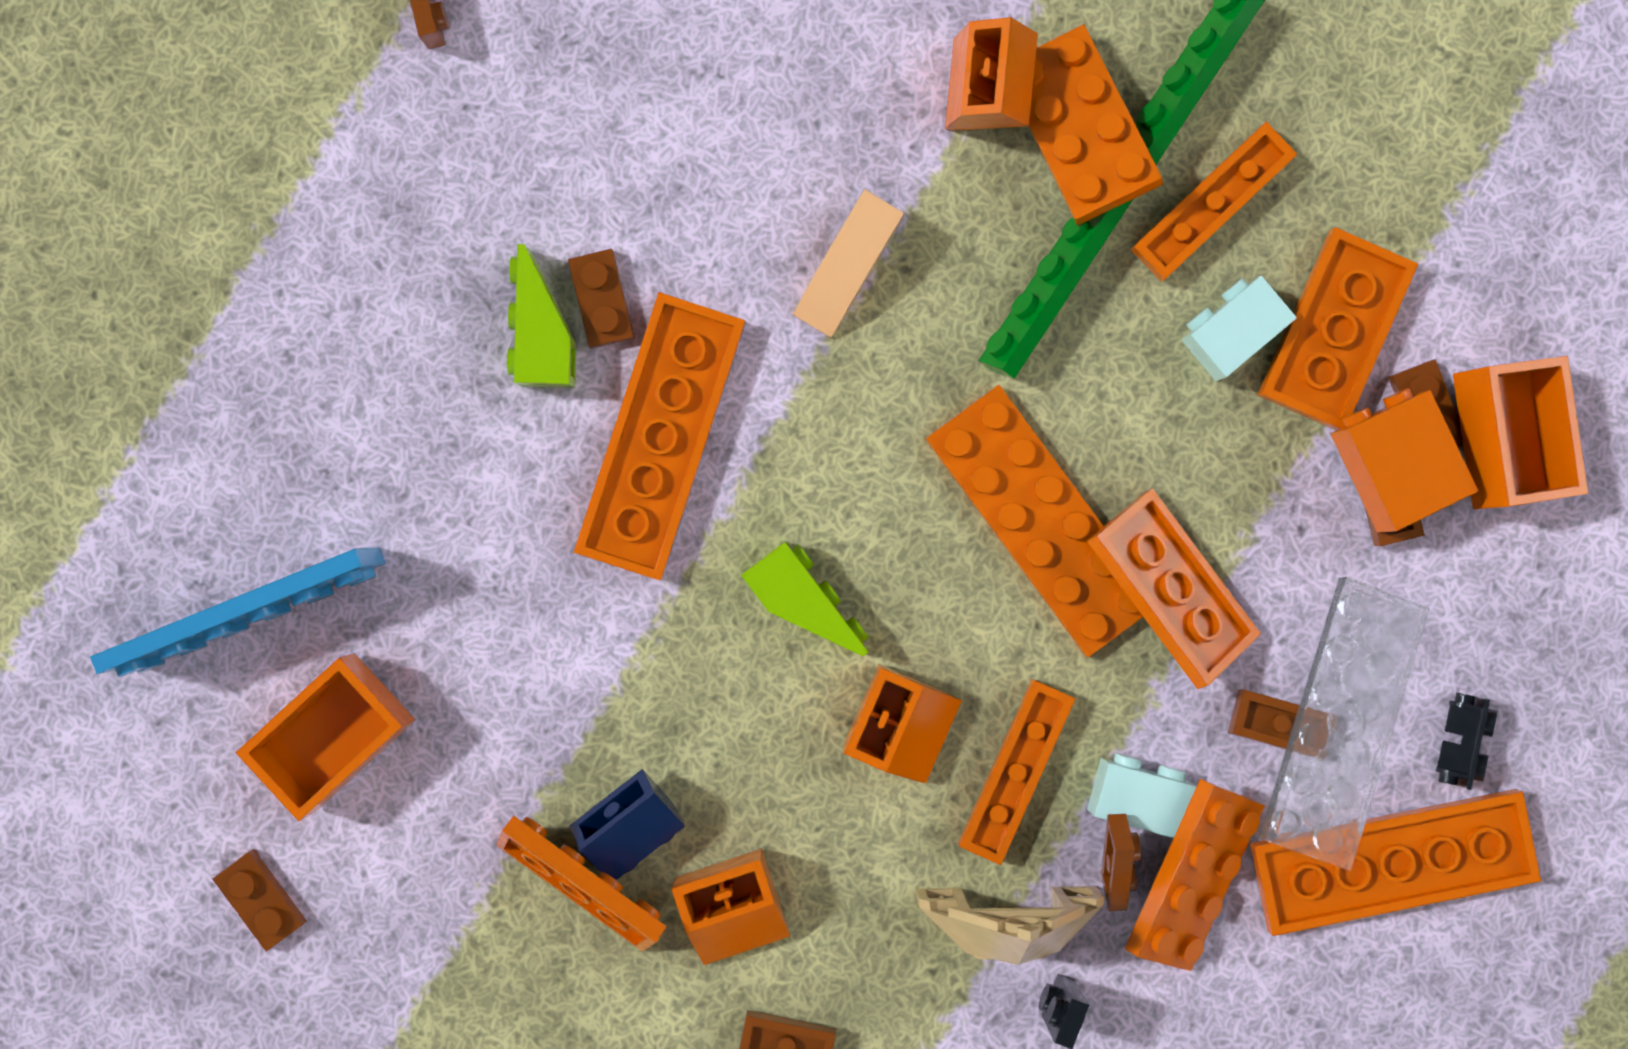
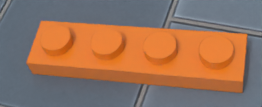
[1130,121,1297,282]
[958,678,1076,865]

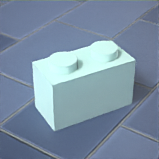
[1181,276,1297,381]
[1087,753,1197,838]

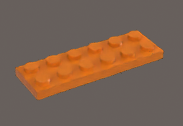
[573,292,746,581]
[925,385,1143,658]
[1250,789,1541,936]

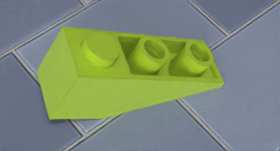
[507,244,577,388]
[741,542,869,656]

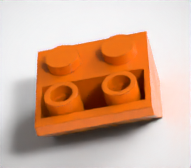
[945,17,1038,131]
[842,663,962,784]
[671,848,790,965]

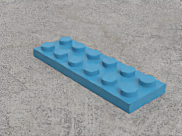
[90,547,386,677]

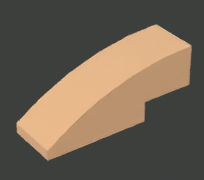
[793,189,904,338]

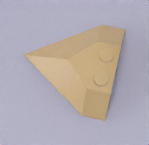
[916,886,1104,965]

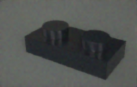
[1039,973,1090,1049]

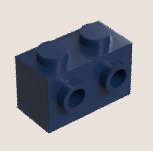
[569,769,685,880]

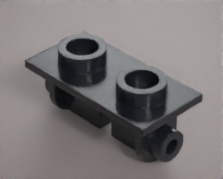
[1435,692,1498,790]

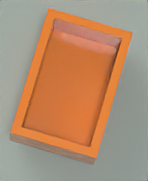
[1453,356,1589,510]
[235,653,416,822]

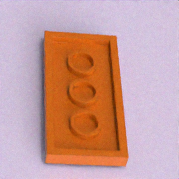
[1028,24,1163,226]
[1257,227,1418,430]
[1087,488,1261,690]
[1124,779,1265,971]
[496,815,667,952]

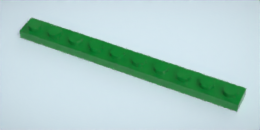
[978,0,1265,379]

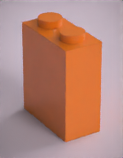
[1330,388,1478,533]

